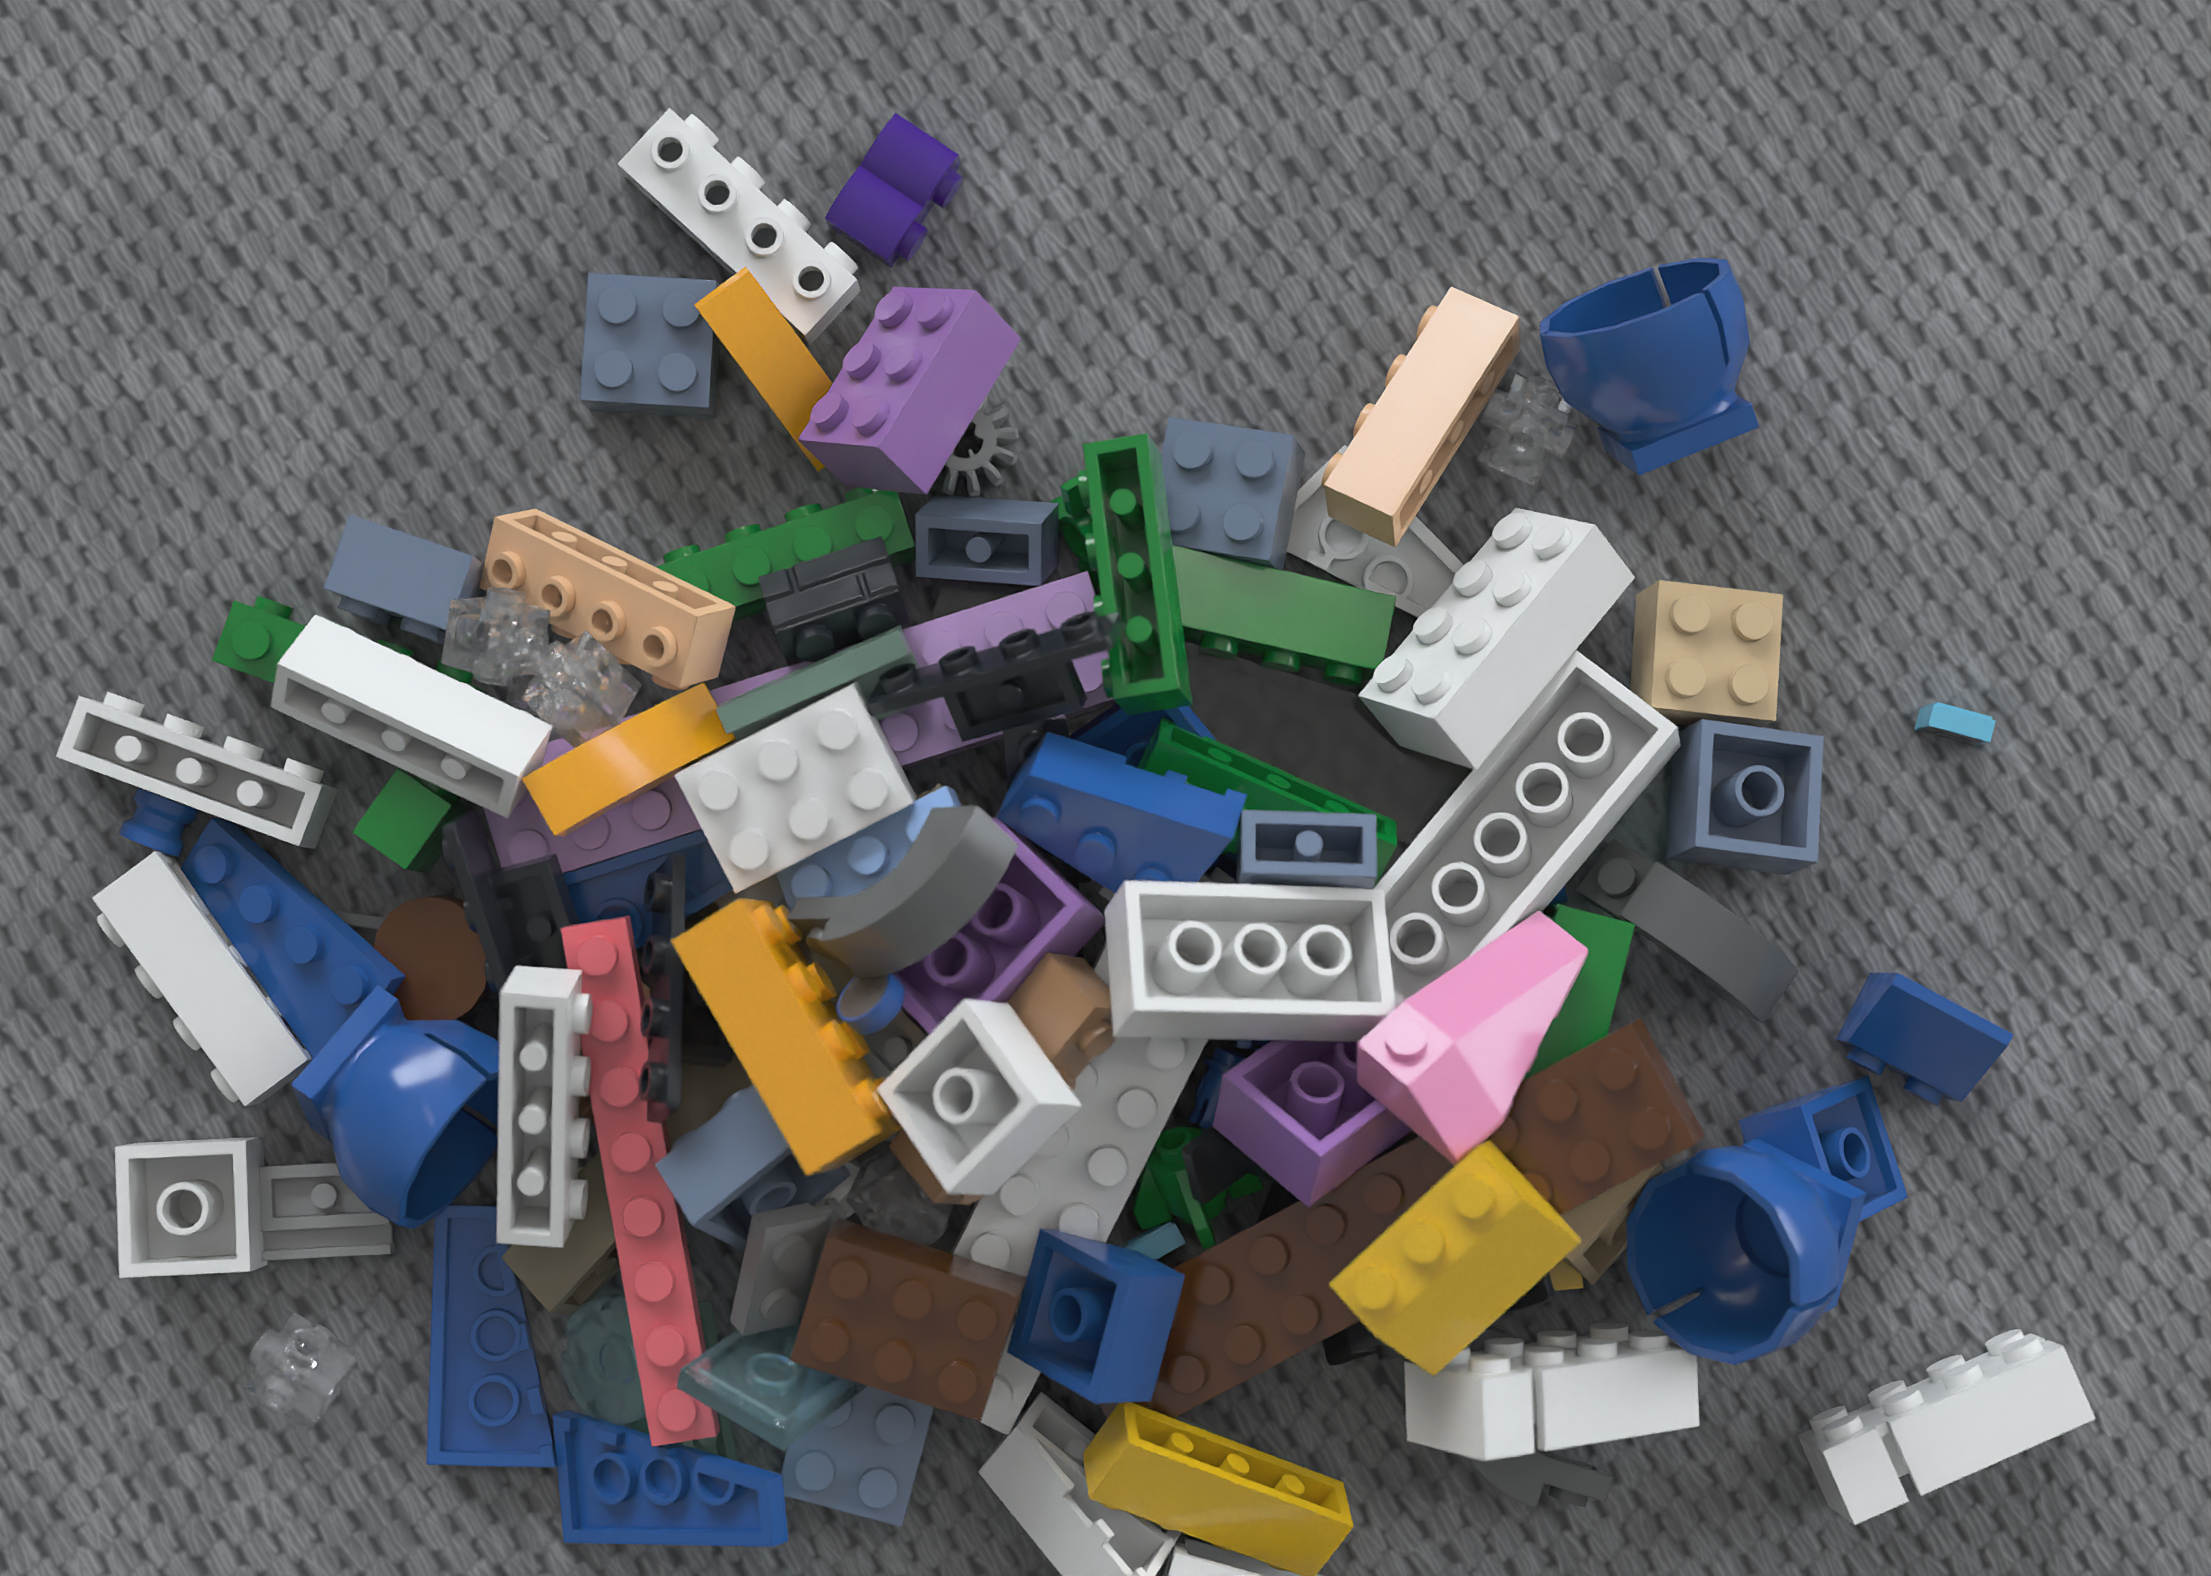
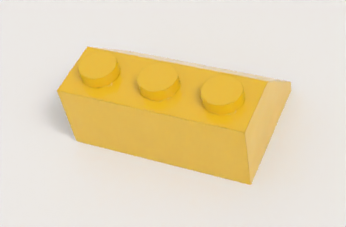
[1329,1140,1582,1377]

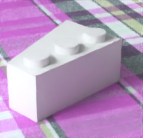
[978,1392,1181,1576]

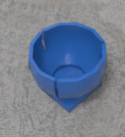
[1540,258,1759,475]
[291,985,500,1229]
[1627,1138,1866,1365]

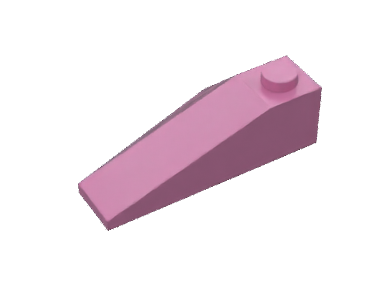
[1357,910,1588,1166]

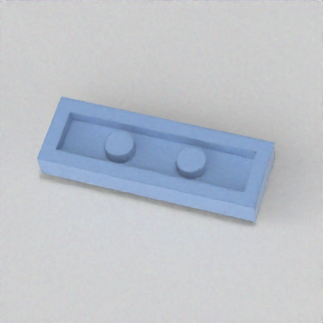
[776,786,961,912]

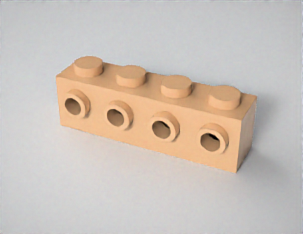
[1321,287,1520,548]
[479,509,736,690]

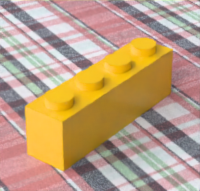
[1082,1402,1354,1576]

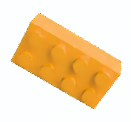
[671,899,903,1176]

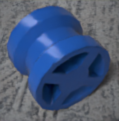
[118,787,199,857]

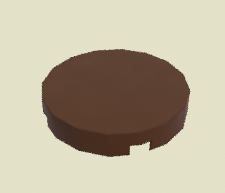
[374,894,492,1021]

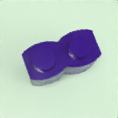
[825,113,963,268]

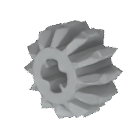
[936,396,1019,497]

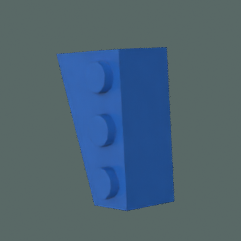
[996,732,1247,894]

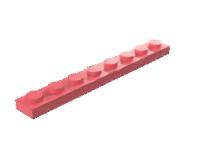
[561,916,720,1447]

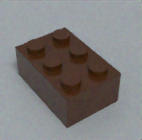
[790,1218,1026,1422]

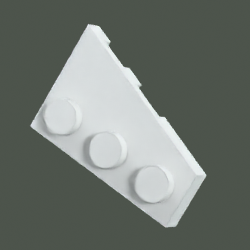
[1287,445,1463,618]

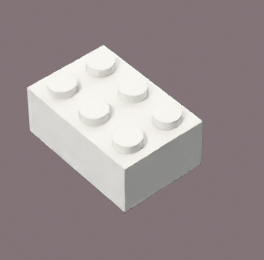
[674,681,917,893]

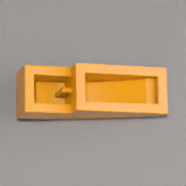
[694,266,833,472]
[522,682,736,837]

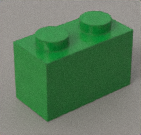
[352,768,471,873]

